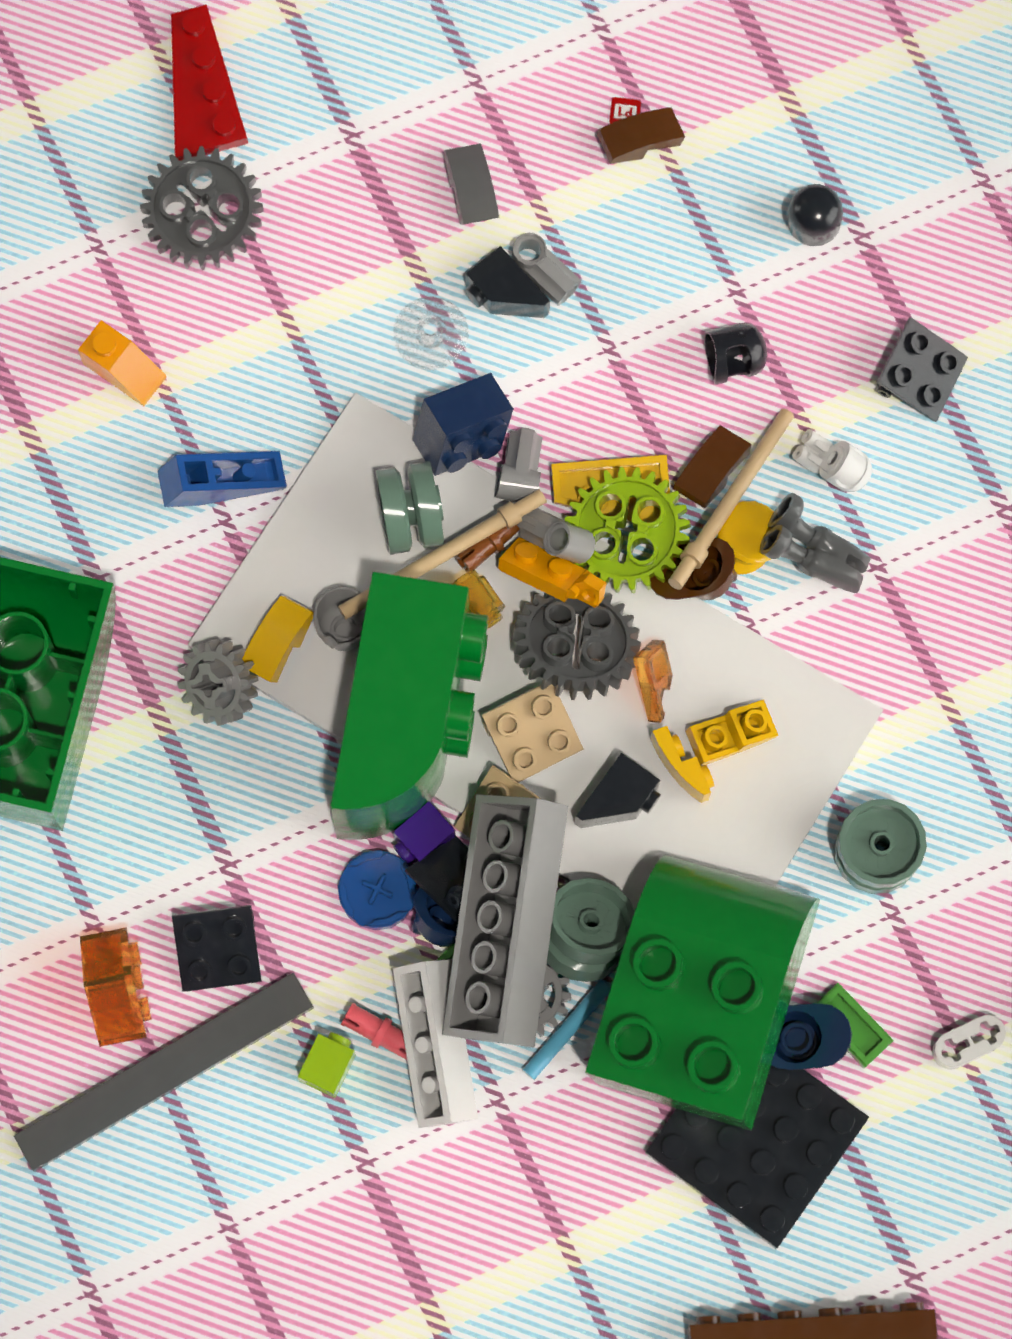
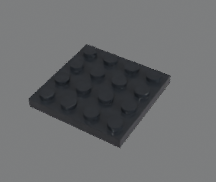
[645,1065,869,1249]

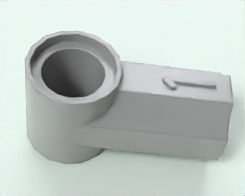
[511,232,582,306]
[495,427,543,502]
[517,508,595,564]

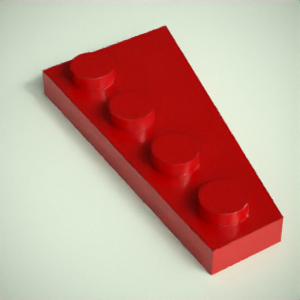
[171,4,248,161]

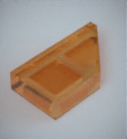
[633,640,673,723]

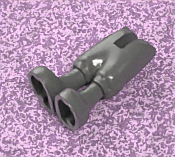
[760,493,871,593]

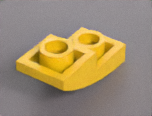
[242,595,314,683]
[686,699,778,766]
[650,726,714,803]

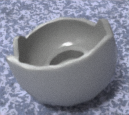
[313,586,366,651]

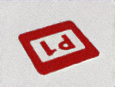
[609,97,642,124]

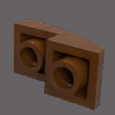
[596,107,685,164]
[673,425,752,509]

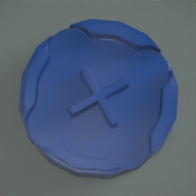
[338,850,417,930]

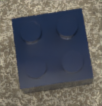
[413,373,514,476]

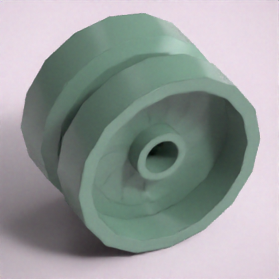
[375,461,444,555]
[834,799,927,894]
[547,878,635,982]

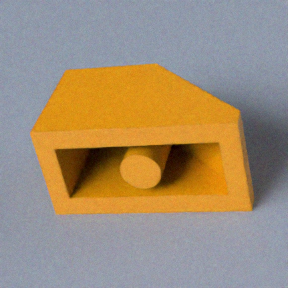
[78,320,167,407]

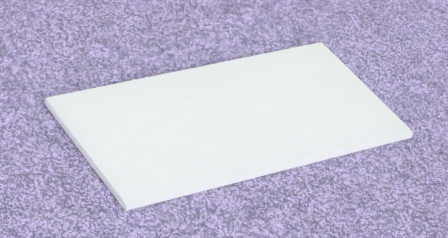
[188,392,884,911]

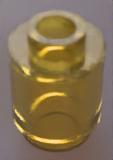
[452,570,505,629]

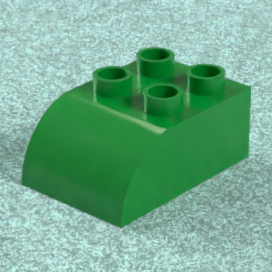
[0,557,116,831]
[330,572,488,840]
[585,855,820,1131]

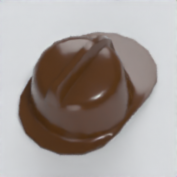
[650,538,737,600]

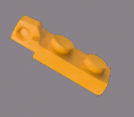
[498,537,607,608]

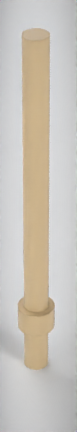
[668,409,794,590]
[338,489,547,620]

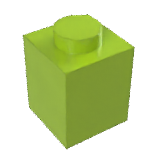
[297,1032,356,1098]

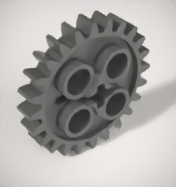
[140,146,264,270]
[512,593,641,700]

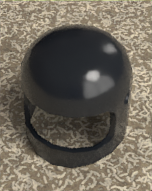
[787,184,843,247]
[704,323,767,385]

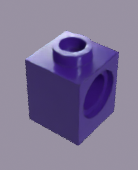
[393,801,456,865]

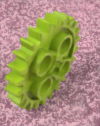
[565,467,691,593]

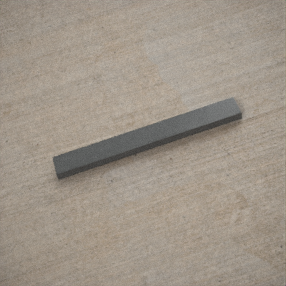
[13,973,314,1172]

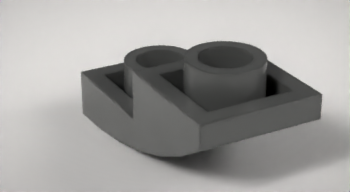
[443,143,500,225]

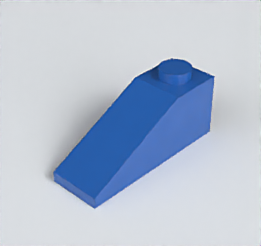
[157,451,287,507]

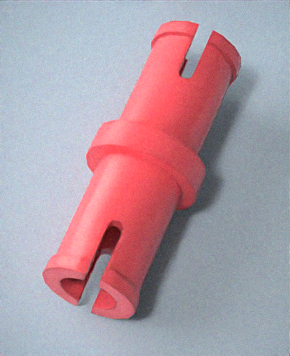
[341,1002,408,1062]

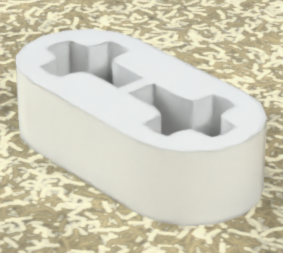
[932,1015,1006,1070]

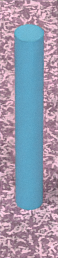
[522,980,611,1080]

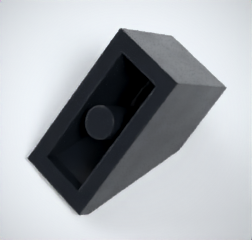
[465,246,550,318]
[574,753,661,828]

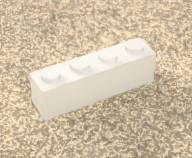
[393,959,479,1129]

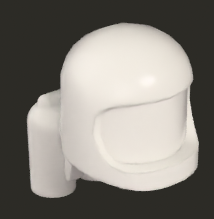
[792,429,872,492]

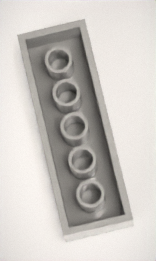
[442,794,568,1048]

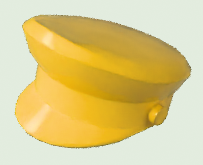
[717,501,774,575]

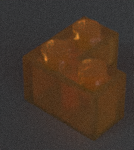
[80,927,152,1047]

